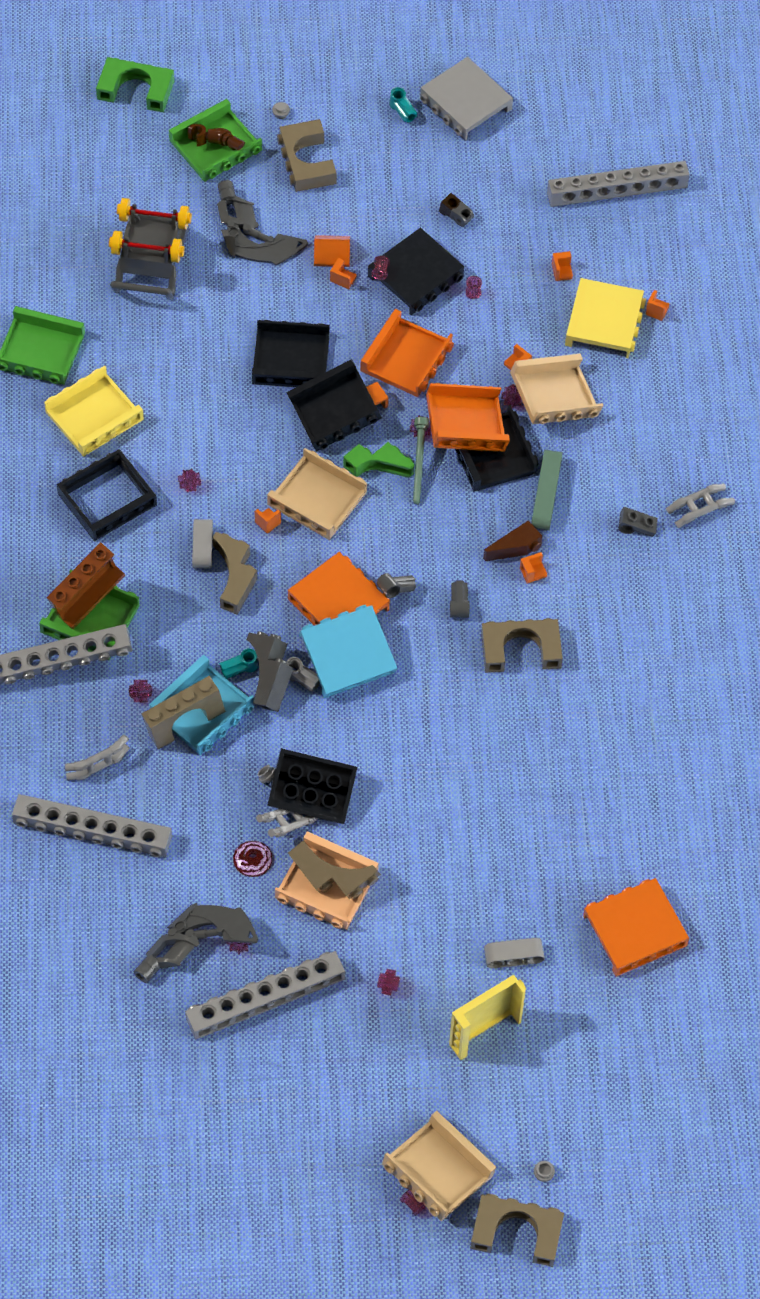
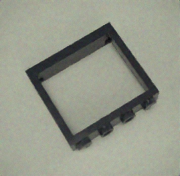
[57,449,157,541]

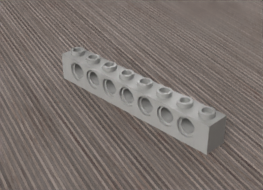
[547,161,690,207]
[0,624,133,684]
[12,794,172,857]
[185,951,345,1040]

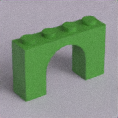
[96,57,175,113]

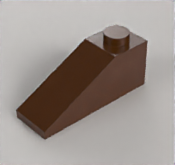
[483,521,542,561]

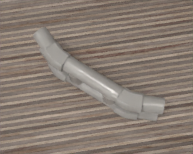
[665,483,735,529]
[65,735,130,781]
[256,809,318,837]

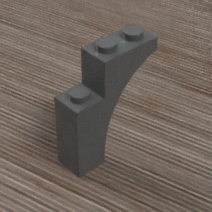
[246,631,293,712]

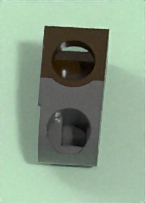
[439,193,474,227]

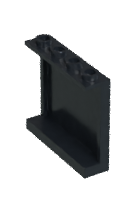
[368,227,464,315]
[252,320,330,387]
[286,359,382,452]
[455,405,539,492]

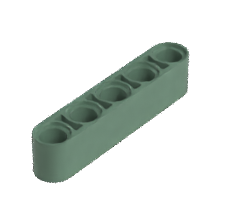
[531,449,563,530]

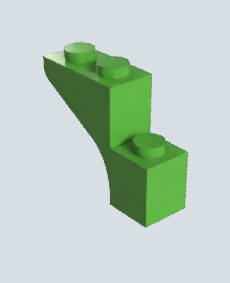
[343,442,414,478]

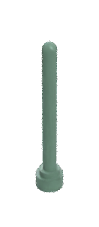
[413,417,429,504]

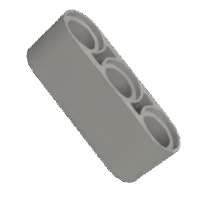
[192,519,213,568]
[484,938,545,968]

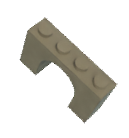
[277,119,337,192]
[481,618,563,673]
[141,675,226,749]
[470,1194,564,1267]

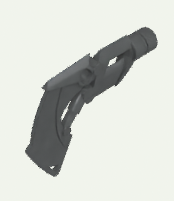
[217,180,308,265]
[133,903,258,983]

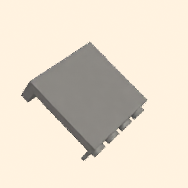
[420,56,513,141]

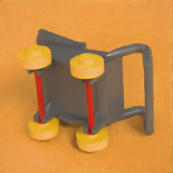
[109,198,192,300]

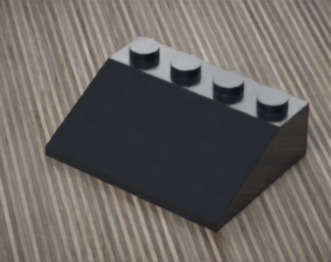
[267,748,358,824]

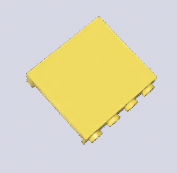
[565,278,646,359]
[44,366,144,457]
[449,975,526,1060]

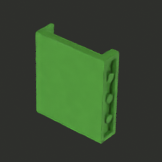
[169,99,262,182]
[0,306,85,385]
[39,569,140,660]

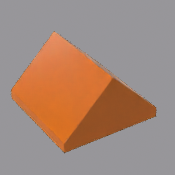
[314,235,350,267]

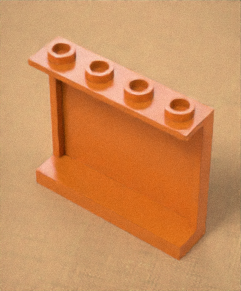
[360,309,454,397]
[426,383,510,452]
[288,552,390,626]
[583,878,689,977]

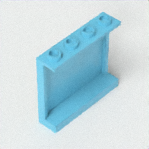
[299,605,398,698]
[149,655,254,755]

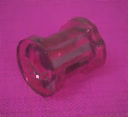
[372,256,390,280]
[465,276,482,299]
[400,1189,426,1216]

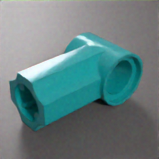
[389,87,417,123]
[219,648,259,679]

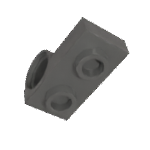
[618,507,658,537]

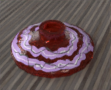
[233,841,273,877]

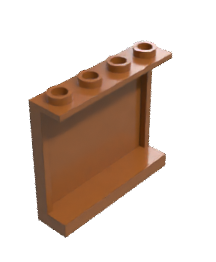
[46,542,126,629]

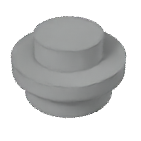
[272,102,290,119]
[257,765,275,783]
[534,1161,555,1182]

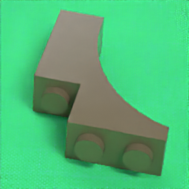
[213,532,257,615]
[288,841,381,899]

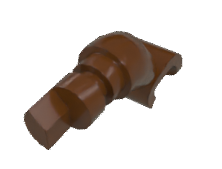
[188,124,245,150]

